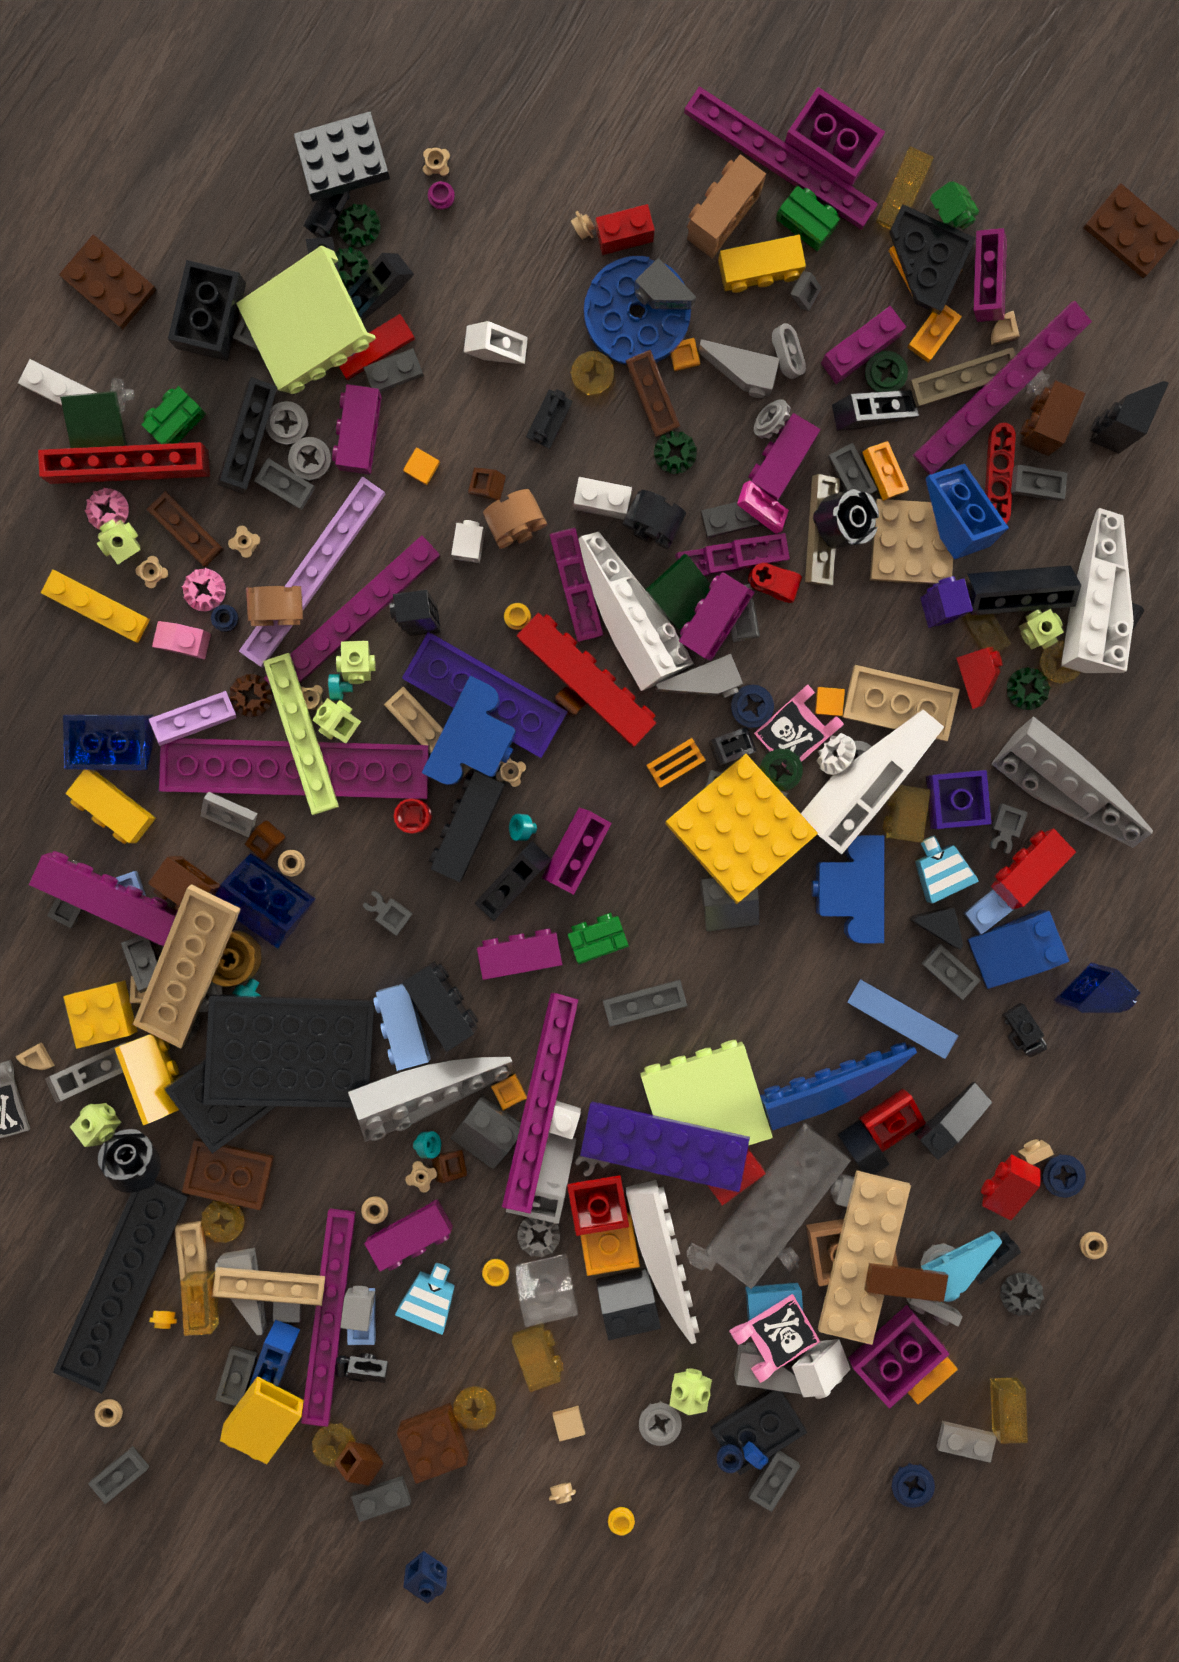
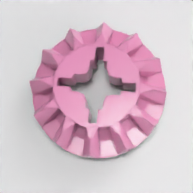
[85,488,129,530]
[182,568,226,611]

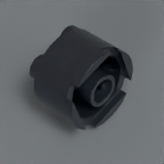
[813,489,879,548]
[623,490,686,549]
[98,1129,161,1193]

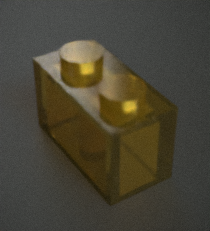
[883,785,931,843]
[181,1271,219,1336]
[512,1323,564,1392]
[991,1378,1028,1444]

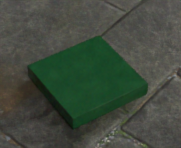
[60,391,127,448]
[645,553,710,630]

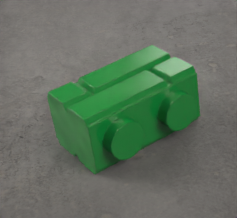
[930,181,979,230]
[776,186,840,252]
[141,386,206,444]
[568,912,629,965]

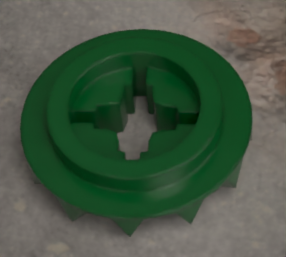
[338,203,380,247]
[336,246,370,291]
[864,351,908,392]
[654,430,697,474]
[1007,667,1051,710]
[760,748,803,791]

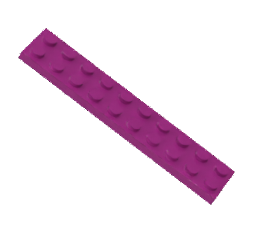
[159,738,429,799]

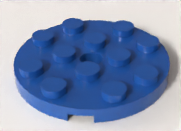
[584,256,691,365]

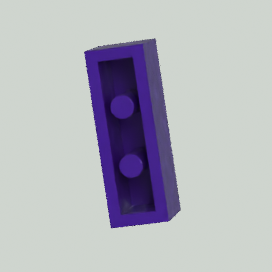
[920,576,973,628]

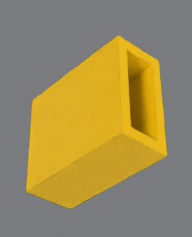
[220,1376,304,1464]

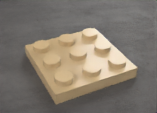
[870,499,953,585]

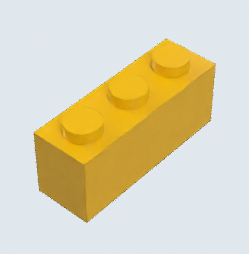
[718,235,806,293]
[65,768,156,844]

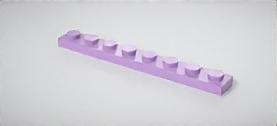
[239,476,385,668]

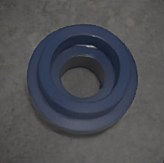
[211,605,239,632]
[716,1445,744,1473]

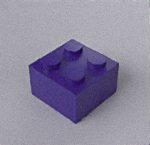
[926,770,991,829]

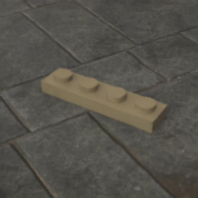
[909,347,1016,408]
[805,474,840,586]

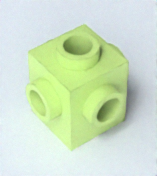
[97,519,140,564]
[1018,609,1064,649]
[336,641,376,684]
[312,698,361,743]
[70,1103,122,1147]
[669,1368,712,1415]

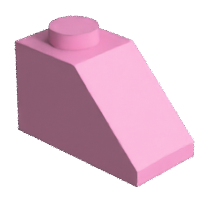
[152,621,211,660]

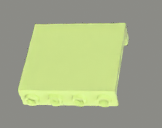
[236,246,376,394]
[640,1040,773,1145]

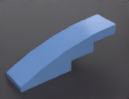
[847,979,959,1059]

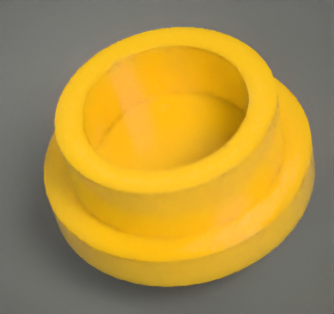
[504,603,531,630]
[482,1259,509,1287]
[149,1311,177,1329]
[608,1507,635,1536]

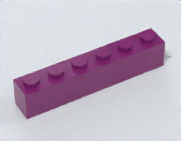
[29,851,178,946]

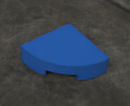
[742,1442,768,1470]

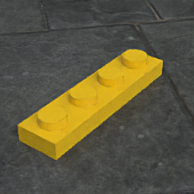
[41,569,150,643]

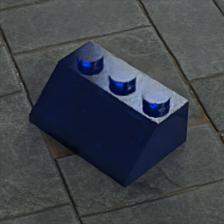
[63,713,154,770]
[215,853,316,949]
[1054,963,1141,1013]

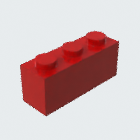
[991,829,1076,910]

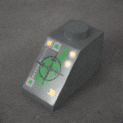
[634,258,696,309]

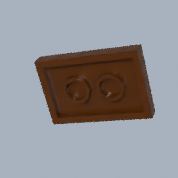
[1083,183,1179,279]
[59,234,157,330]
[182,1138,274,1210]

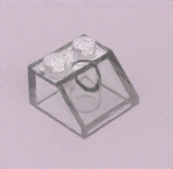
[515,1254,578,1327]

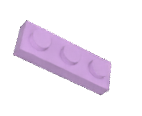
[149,691,236,746]

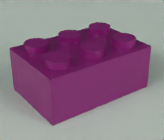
[785,87,885,186]
[848,1305,949,1409]

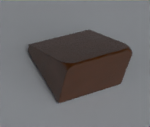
[468,467,506,501]
[554,687,586,718]
[245,820,285,862]
[431,1150,467,1183]

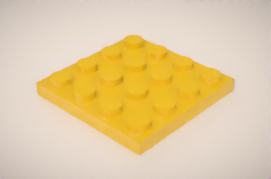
[665,754,818,904]

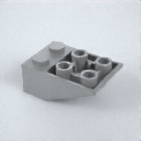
[506,1132,577,1224]

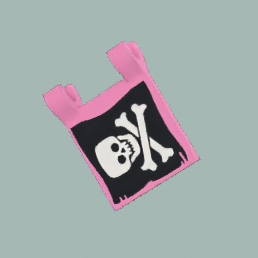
[754,685,844,773]
[729,1294,820,1383]

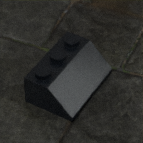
[1090,381,1169,454]

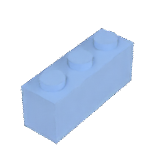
[374,984,431,1071]

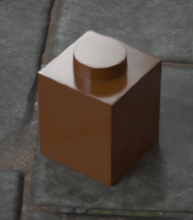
[334,1441,384,1485]

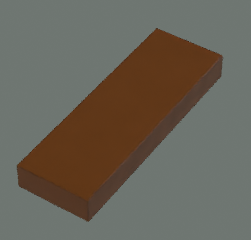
[625,349,680,437]
[146,491,223,567]
[864,1263,949,1302]

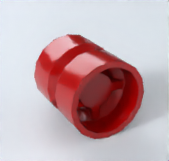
[394,798,433,834]

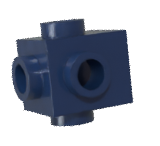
[403,1551,447,1604]

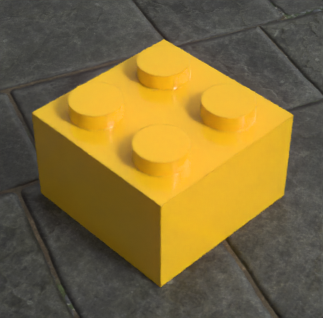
[63,980,138,1049]

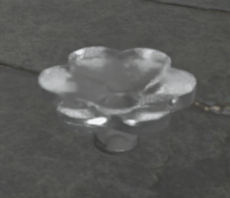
[110,378,134,412]

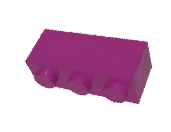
[974,228,1007,322]
[821,306,906,385]
[332,384,382,475]
[748,413,821,501]
[679,572,755,661]
[542,807,612,895]
[477,928,563,980]
[364,1199,453,1272]

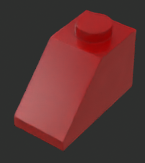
[957,647,1002,709]

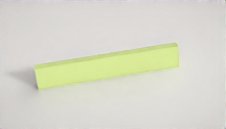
[263,653,339,815]

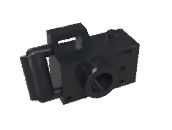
[1002,1003,1047,1058]
[336,1353,388,1383]

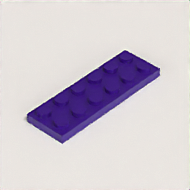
[402,632,568,758]
[580,1102,750,1192]

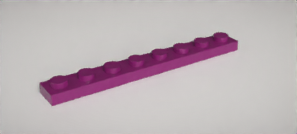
[684,86,878,230]
[912,301,1092,475]
[264,535,441,686]
[502,993,578,1214]
[301,1208,356,1427]

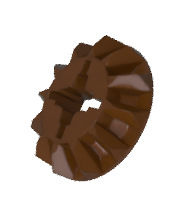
[229,674,273,717]

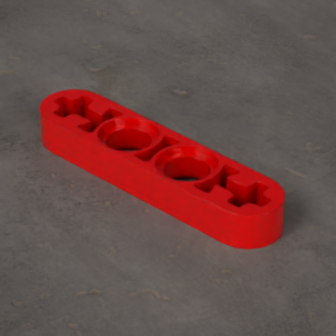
[985,423,1016,524]

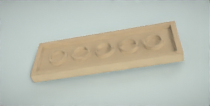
[133,884,241,1048]
[818,1170,911,1345]

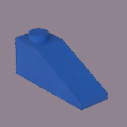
[248,1319,300,1389]

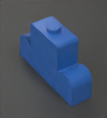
[422,676,516,785]
[811,835,884,943]

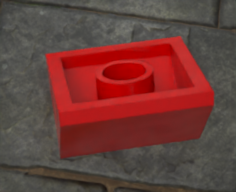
[858,1088,926,1152]
[567,1175,629,1236]

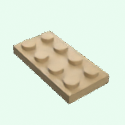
[842,665,960,742]

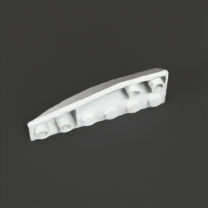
[1061,508,1134,673]
[578,532,694,691]
[800,710,944,854]
[625,1180,699,1344]

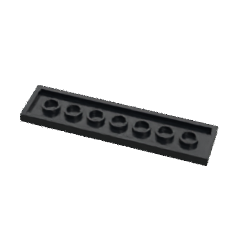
[53,1180,190,1394]

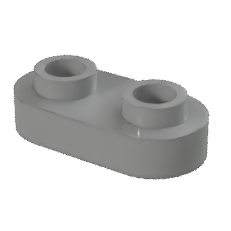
[772,323,806,379]

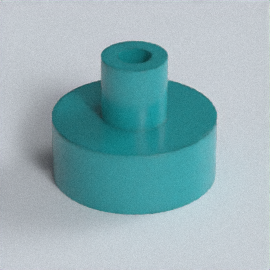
[328,674,353,701]
[509,814,537,841]
[232,978,261,996]
[413,1131,441,1159]

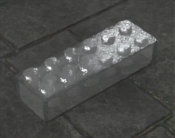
[706,1122,851,1289]

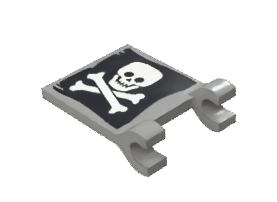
[0,1060,30,1138]

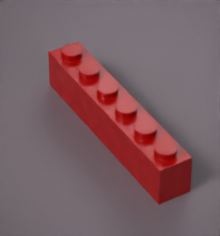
[38,442,210,484]
[517,612,656,748]

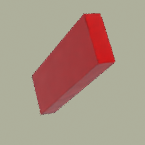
[339,314,415,380]

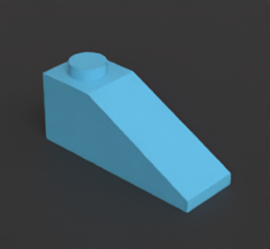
[921,1231,1002,1303]

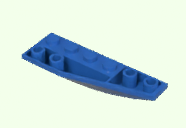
[760,1042,917,1131]

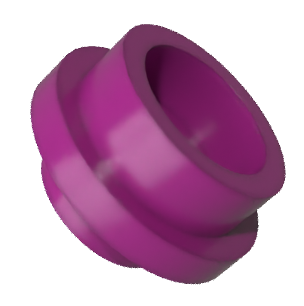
[428,181,455,210]

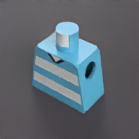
[915,835,979,903]
[395,1263,455,1335]

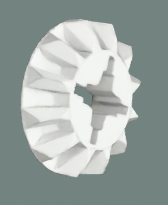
[817,733,856,775]

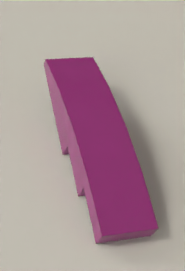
[549,527,603,642]
[675,533,790,577]

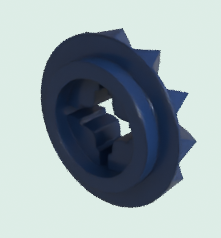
[731,685,774,728]
[1042,1154,1086,1198]
[891,1463,935,1508]

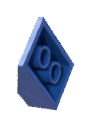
[926,464,1009,560]
[967,909,1069,989]

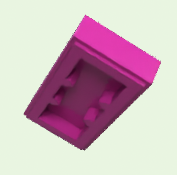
[737,480,789,534]

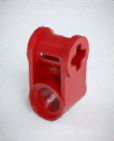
[748,563,802,603]

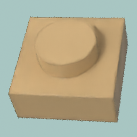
[1018,1139,1054,1165]

